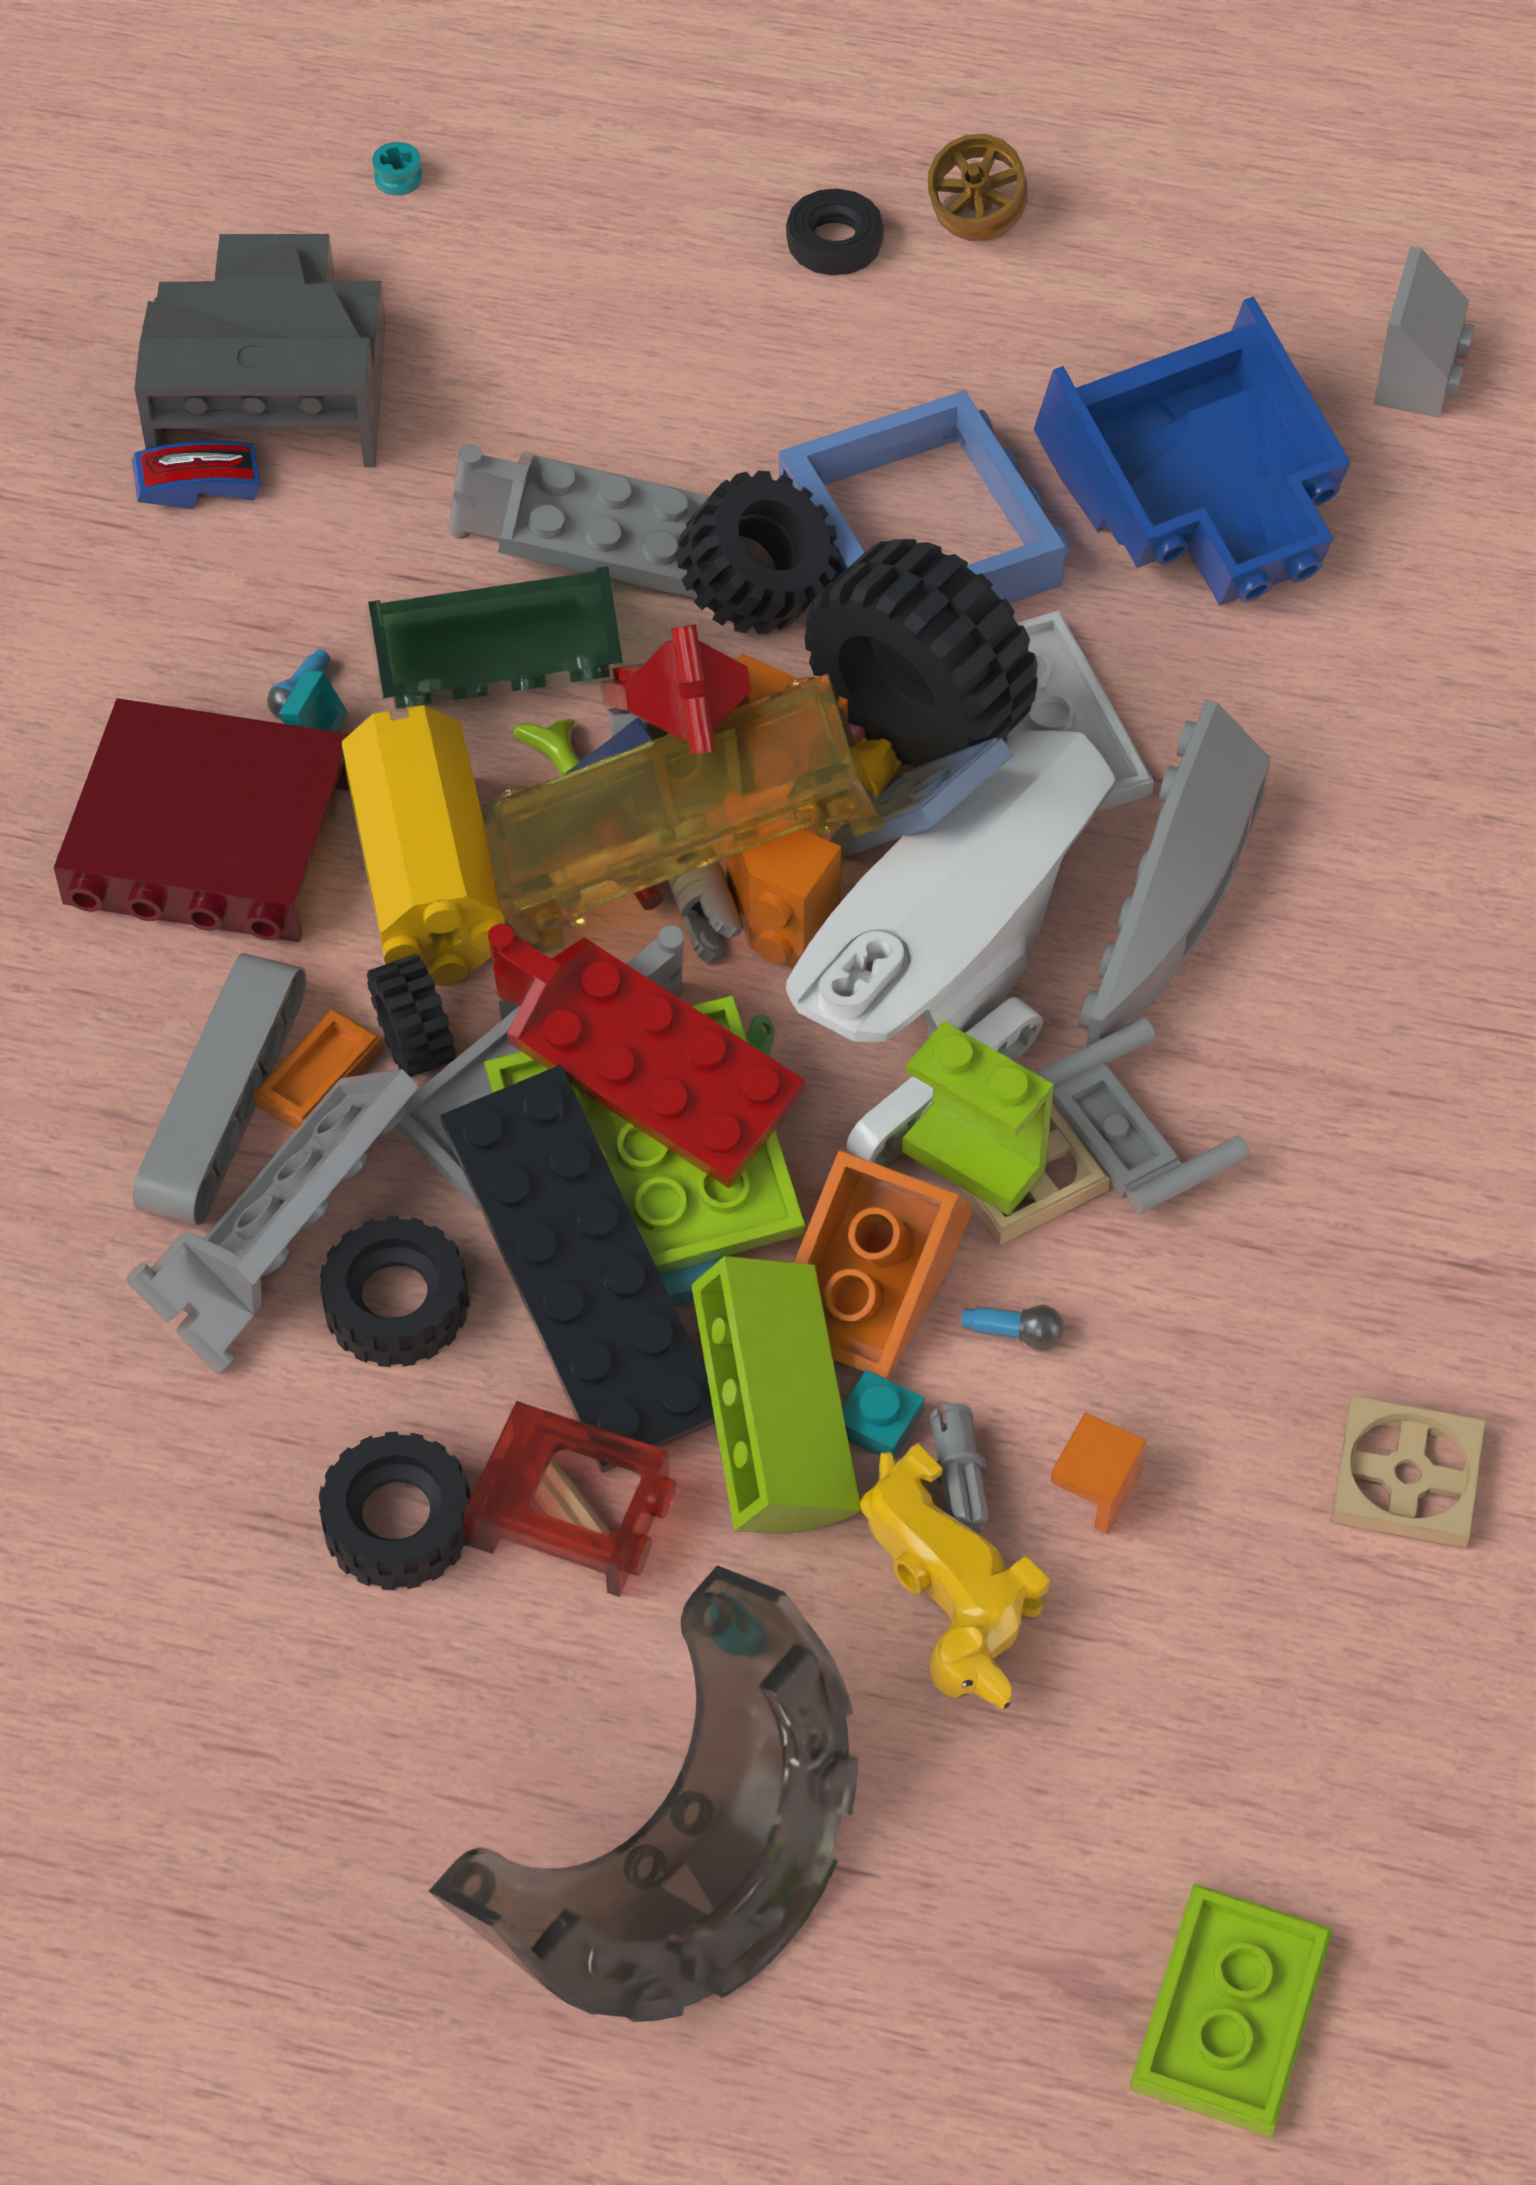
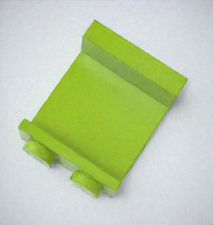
[902,1021,1054,1216]

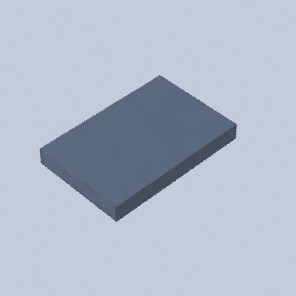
[829,738,1014,858]

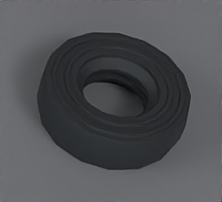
[786,188,884,275]

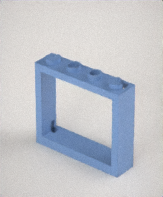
[779,390,1069,603]

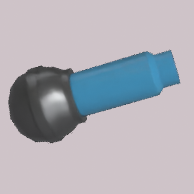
[961,1304,1064,1351]

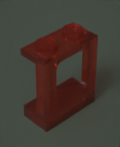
[463,1401,677,1597]

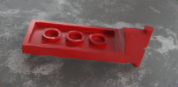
[600,624,751,755]
[488,924,805,1189]

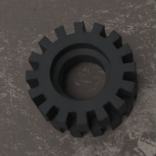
[367,954,456,1077]

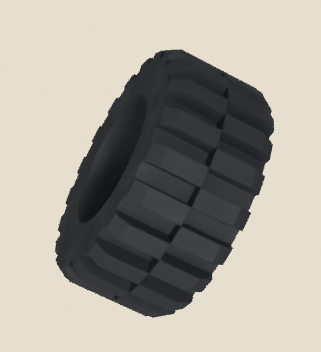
[804,539,1038,768]

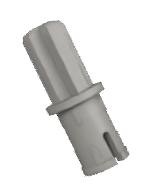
[930,1404,989,1533]

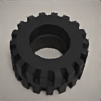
[677,470,839,634]

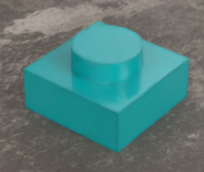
[279,671,349,732]
[842,1370,925,1458]

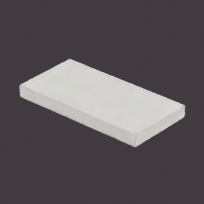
[1003,610,1154,812]

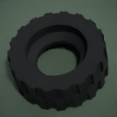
[320,1216,469,1367]
[319,1431,473,1591]

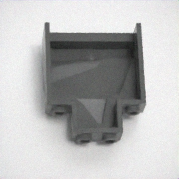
[134,234,386,467]

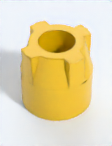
[837,737,902,803]

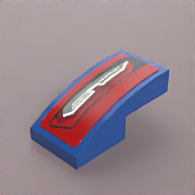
[132,441,260,509]

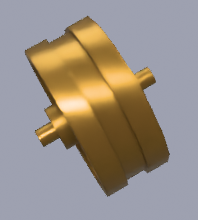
[928,134,1028,241]

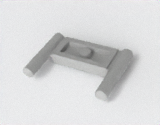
[1036,1018,1250,1215]

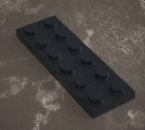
[440,1064,715,1473]

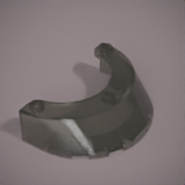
[429,1565,858,2022]

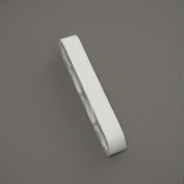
[846,997,1043,1167]

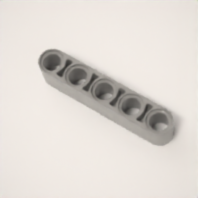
[133,953,306,1225]

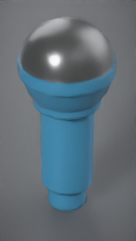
[267,649,330,720]

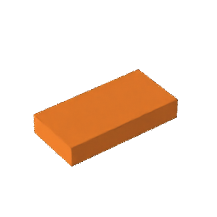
[253,1008,383,1130]

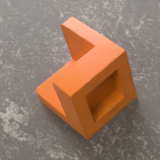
[1051,1412,1146,1534]

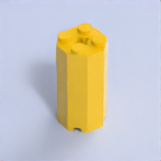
[342,705,505,986]

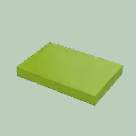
[1129,1883,1333,2138]

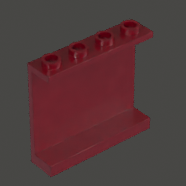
[53,698,349,942]

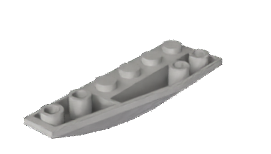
[1079,699,1270,1046]

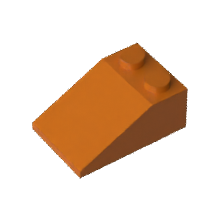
[794,1150,974,1380]

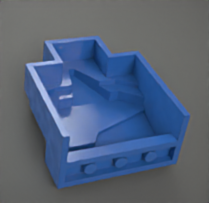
[1033,296,1351,606]

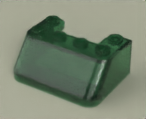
[365,566,623,709]

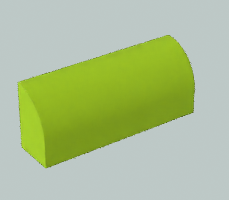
[691,1256,861,1533]

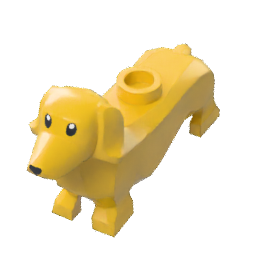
[860,1443,1051,1710]

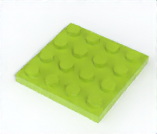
[484,995,805,1274]

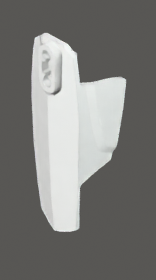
[785,730,1116,1042]

